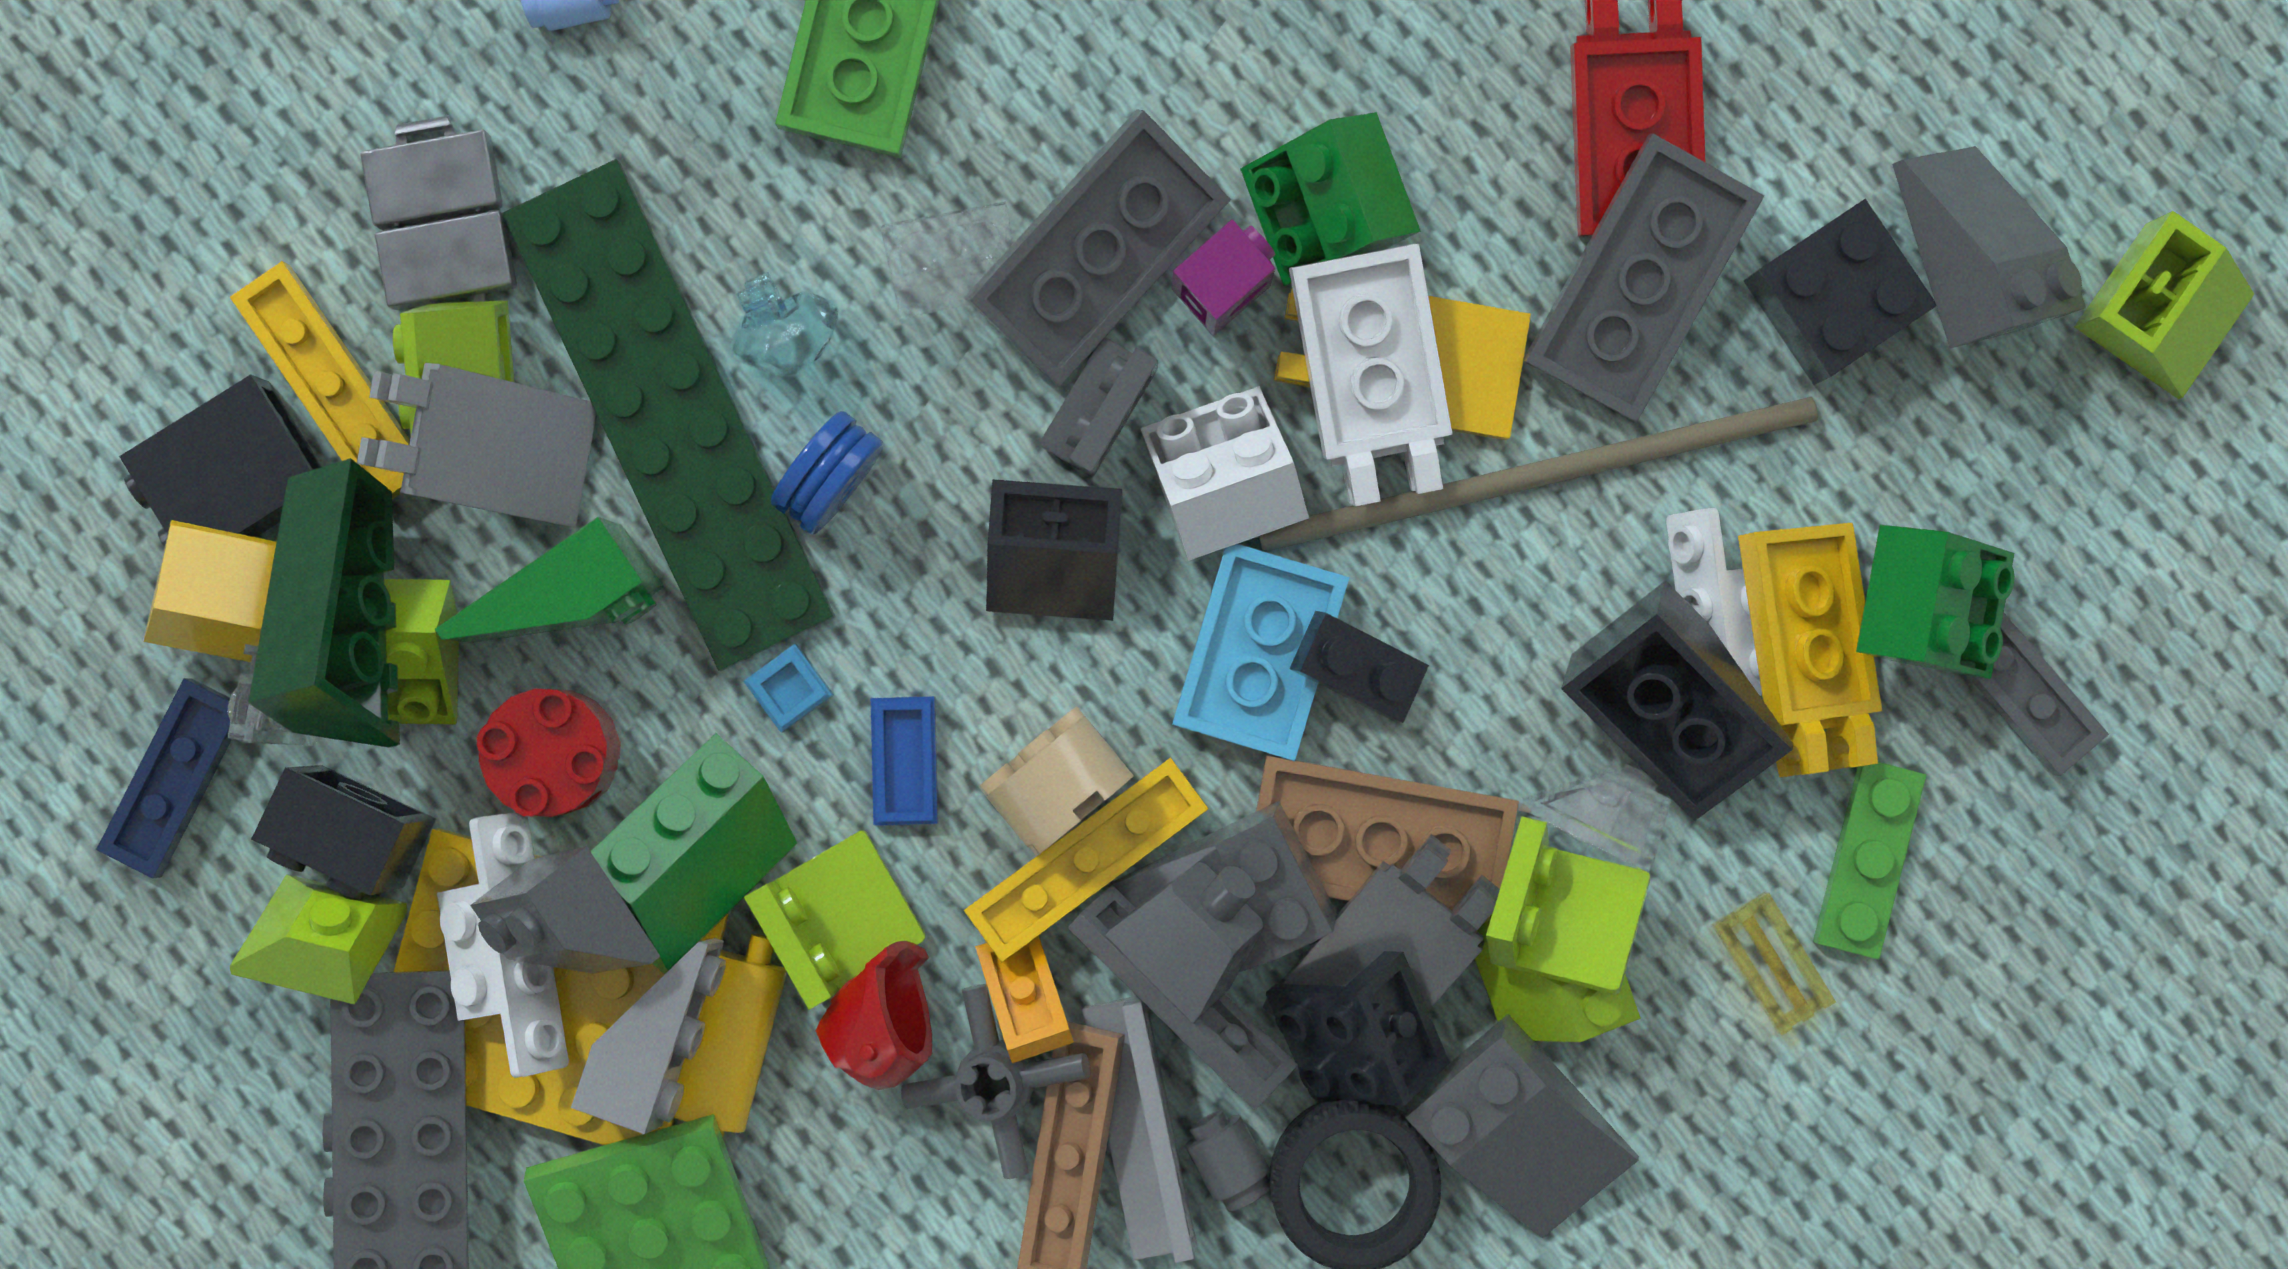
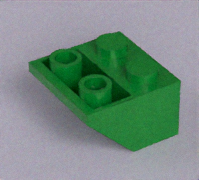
[1240,112,1421,286]
[1856,524,2015,679]

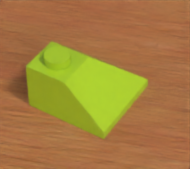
[230,874,408,1005]
[1474,914,1641,1042]

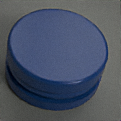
[771,411,884,535]

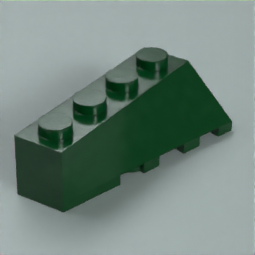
[248,458,400,748]

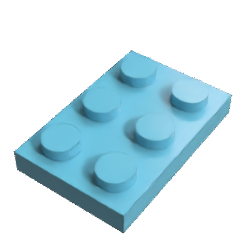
[1172,544,1350,761]

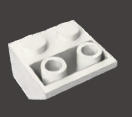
[1140,386,1309,561]

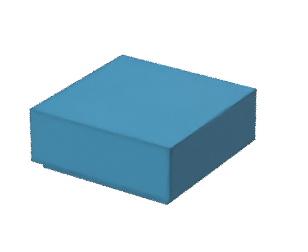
[743,644,834,733]

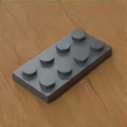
[964,109,1231,387]
[1523,134,1764,422]

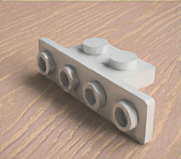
[1666,508,1762,696]
[437,812,569,1078]

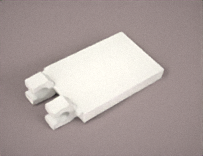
[1289,244,1452,506]

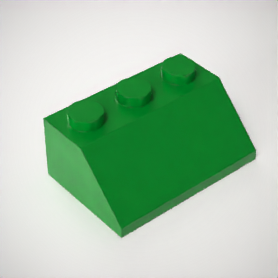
[591,733,797,975]

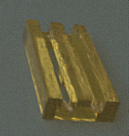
[1711,892,1836,1035]

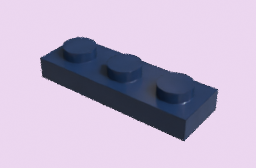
[96,678,248,879]

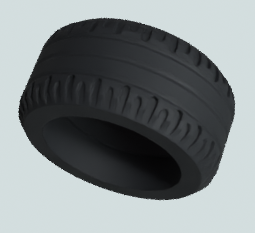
[1269,1100,1441,1269]

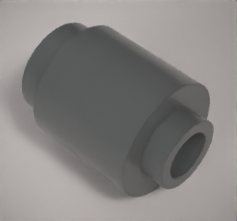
[1185,1110,1270,1212]

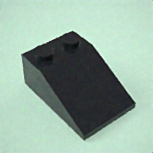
[1561,580,1793,821]

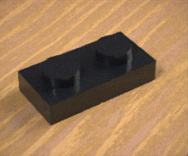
[1289,611,1429,723]

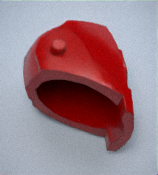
[815,941,932,1090]

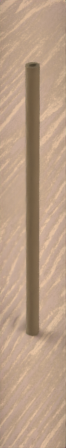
[1258,397,1818,552]

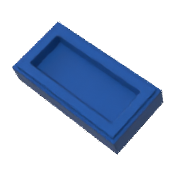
[870,696,938,825]

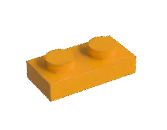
[975,936,1074,1064]

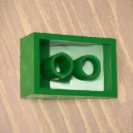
[435,517,664,643]

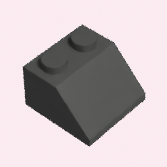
[470,846,660,973]

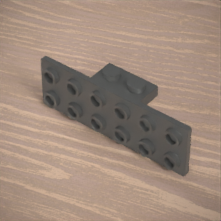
[322,970,469,1269]

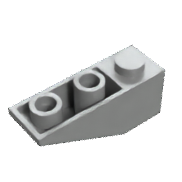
[571,938,726,1134]

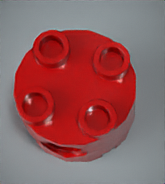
[476,688,621,817]

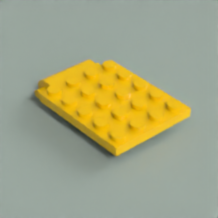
[393,828,787,1145]

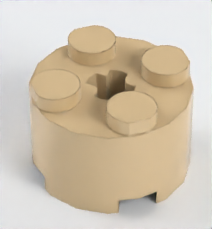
[979,706,1134,856]

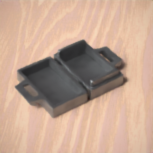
[360,115,517,310]

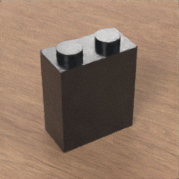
[119,374,322,548]

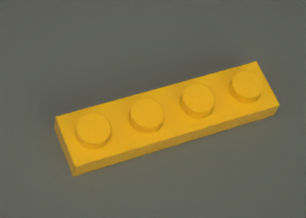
[230,261,410,500]
[964,757,1208,963]

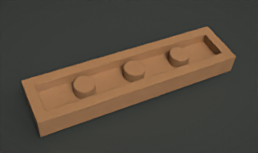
[1017,1021,1125,1269]

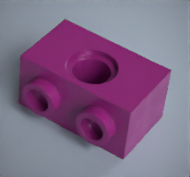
[1172,219,1276,337]

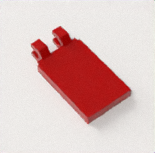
[1570,0,1706,237]

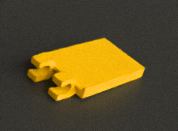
[1274,288,1531,440]
[1738,522,1882,778]

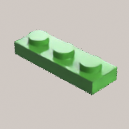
[1813,762,1927,960]

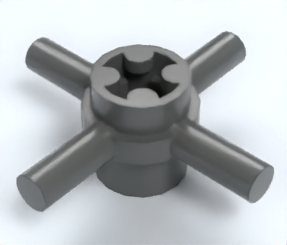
[901,984,1091,1179]

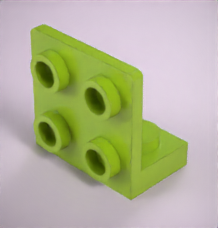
[1486,816,1650,995]
[744,830,926,1010]

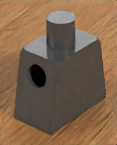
[1105,862,1264,1024]

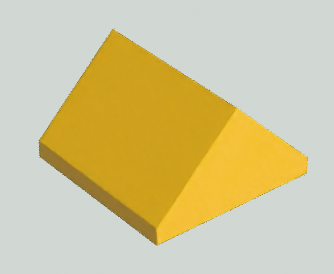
[144,520,276,663]

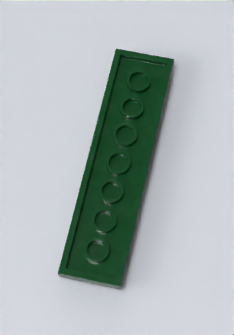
[502,159,836,671]

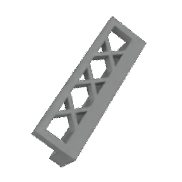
[1082,996,1197,1263]

